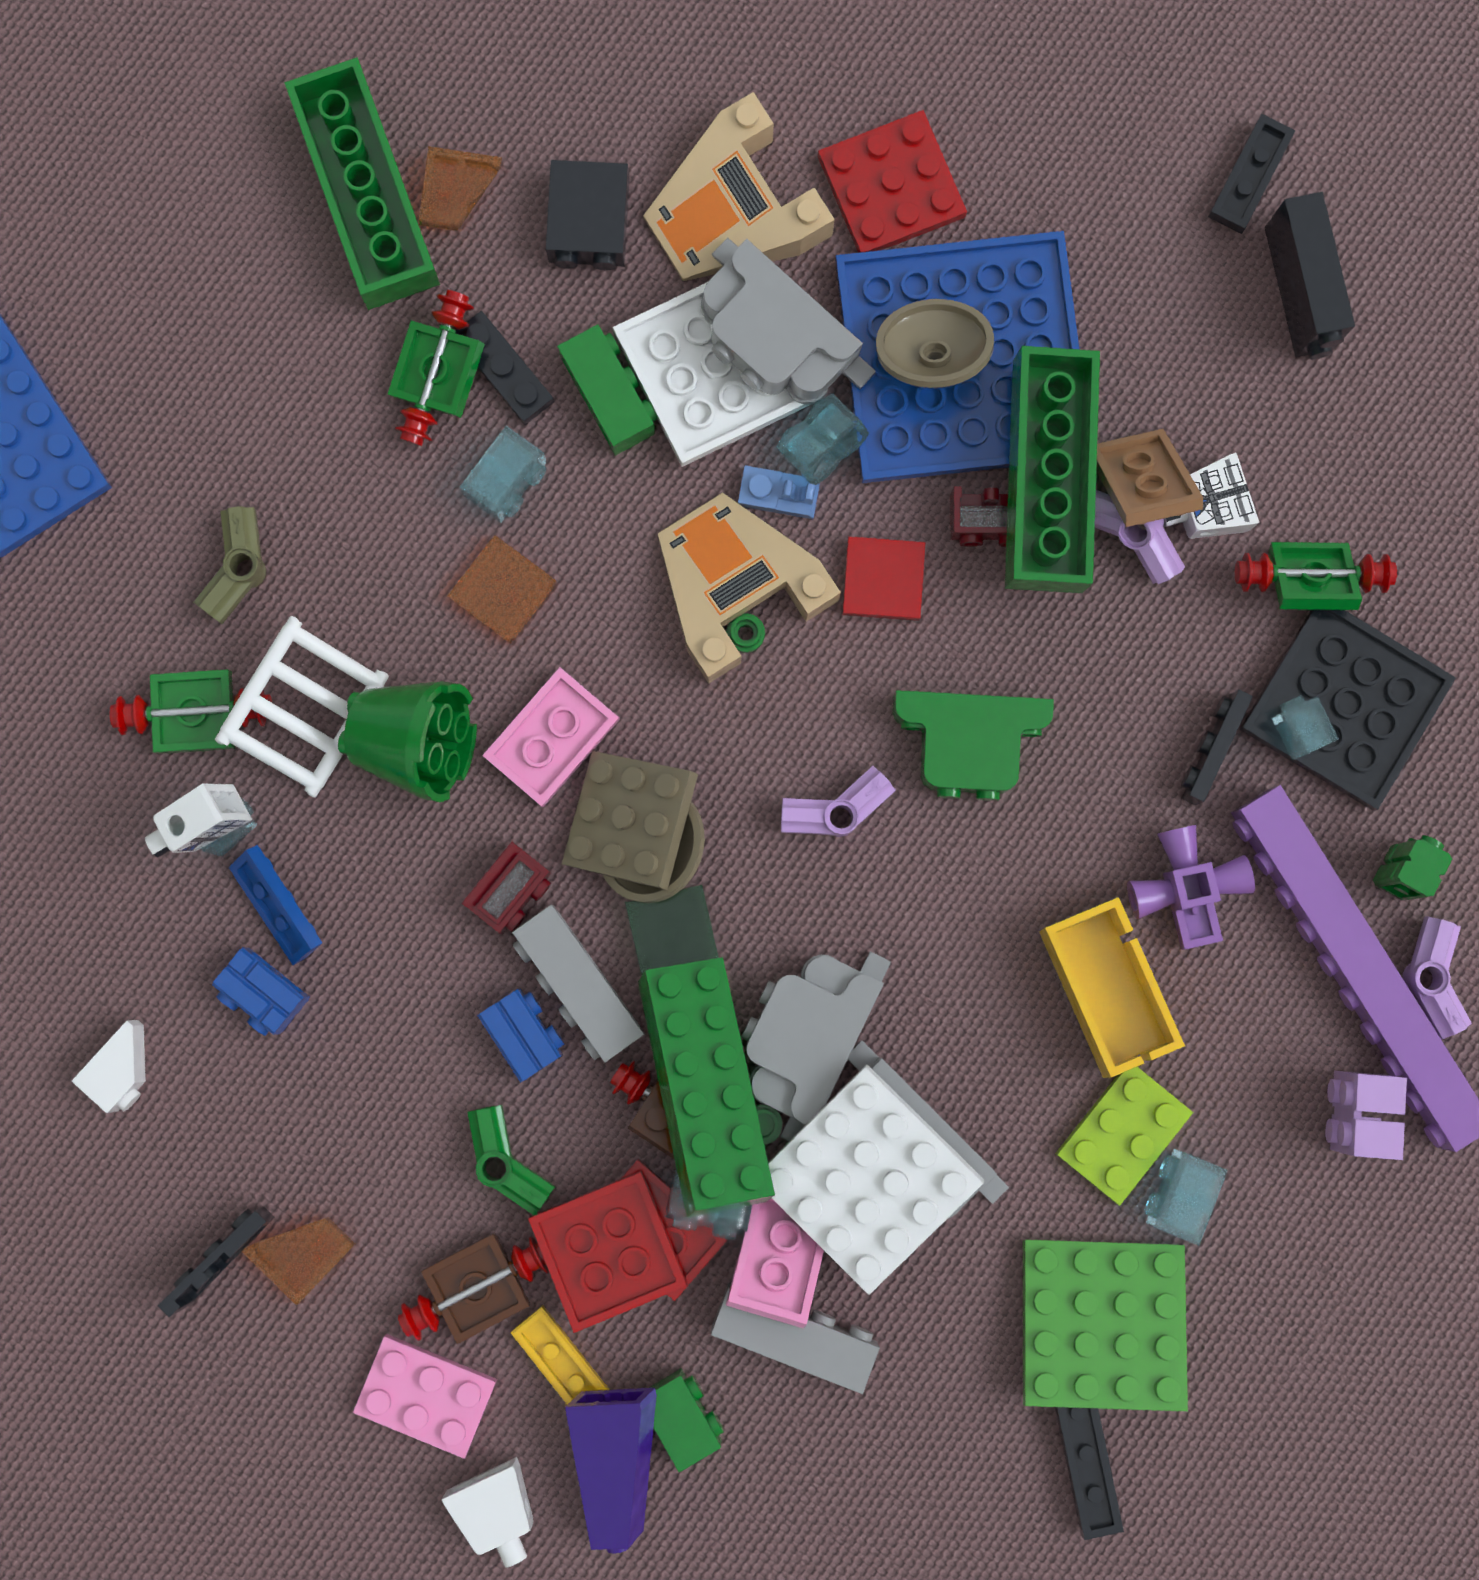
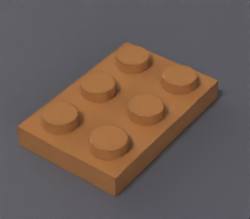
[1096,429,1203,527]

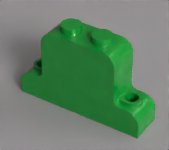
[892,690,1054,801]

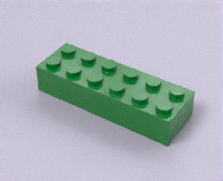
[284,57,441,310]
[1005,346,1100,593]
[638,957,775,1218]

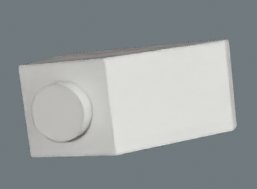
[72,1020,146,1113]

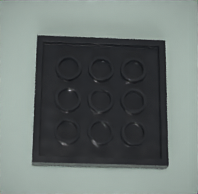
[1239,610,1456,811]

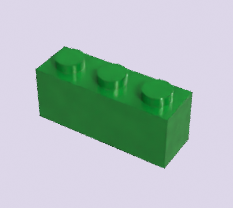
[557,324,658,456]

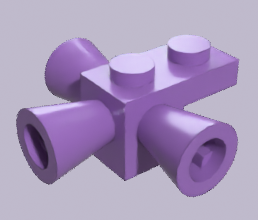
[1127,825,1255,950]

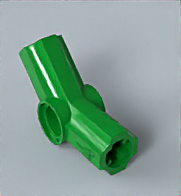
[467,1105,555,1215]

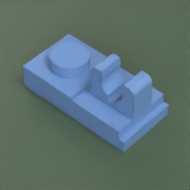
[738,465,820,519]

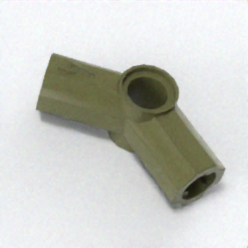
[194,506,266,624]

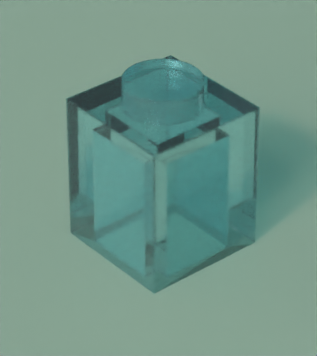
[1272,695,1339,760]

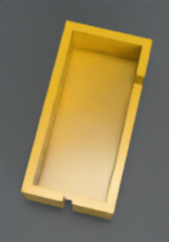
[1039,897,1185,1078]

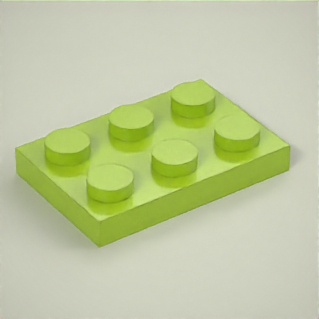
[1055,1067,1194,1206]

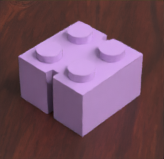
[1325,1071,1407,1160]

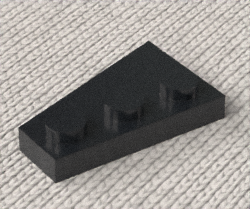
[158,1206,275,1317]

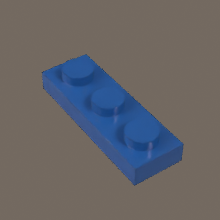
[229,845,322,965]

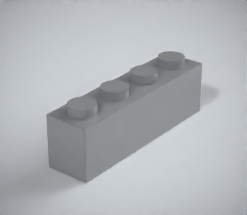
[512,904,645,1063]
[711,1283,880,1394]

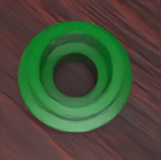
[726,613,765,653]

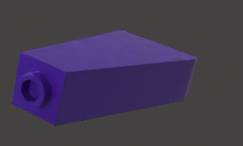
[565,1388,657,1554]

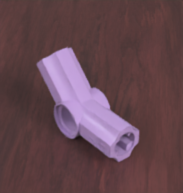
[1095,490,1185,584]
[781,766,896,837]
[1402,917,1472,1039]

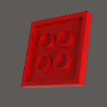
[817,110,967,253]
[528,1170,687,1333]

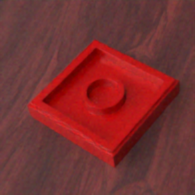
[842,536,926,621]

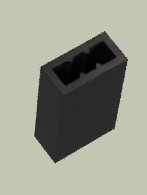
[1264,191,1355,360]

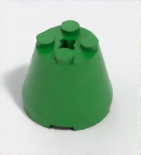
[338,681,477,802]

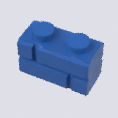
[212,947,310,1036]
[477,989,565,1083]

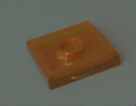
[447,535,557,644]

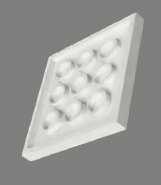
[613,283,810,467]
[768,1064,984,1295]

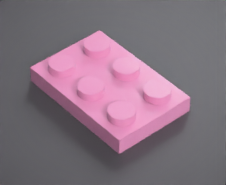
[482,667,620,807]
[726,1198,824,1328]
[353,1334,497,1459]

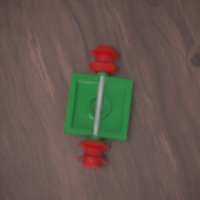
[388,290,485,446]
[1235,542,1397,610]
[110,669,272,754]

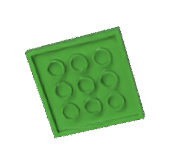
[1023,1240,1188,1411]

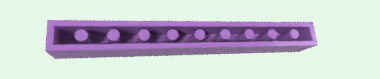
[1231,785,1479,1152]

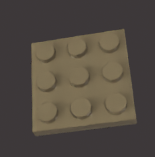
[562,751,698,890]

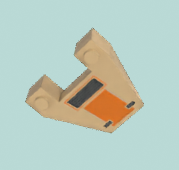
[643,92,835,281]
[658,493,841,684]

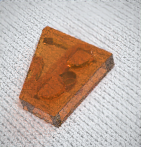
[419,146,502,231]
[241,1216,356,1306]

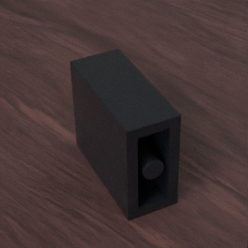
[546,160,630,271]

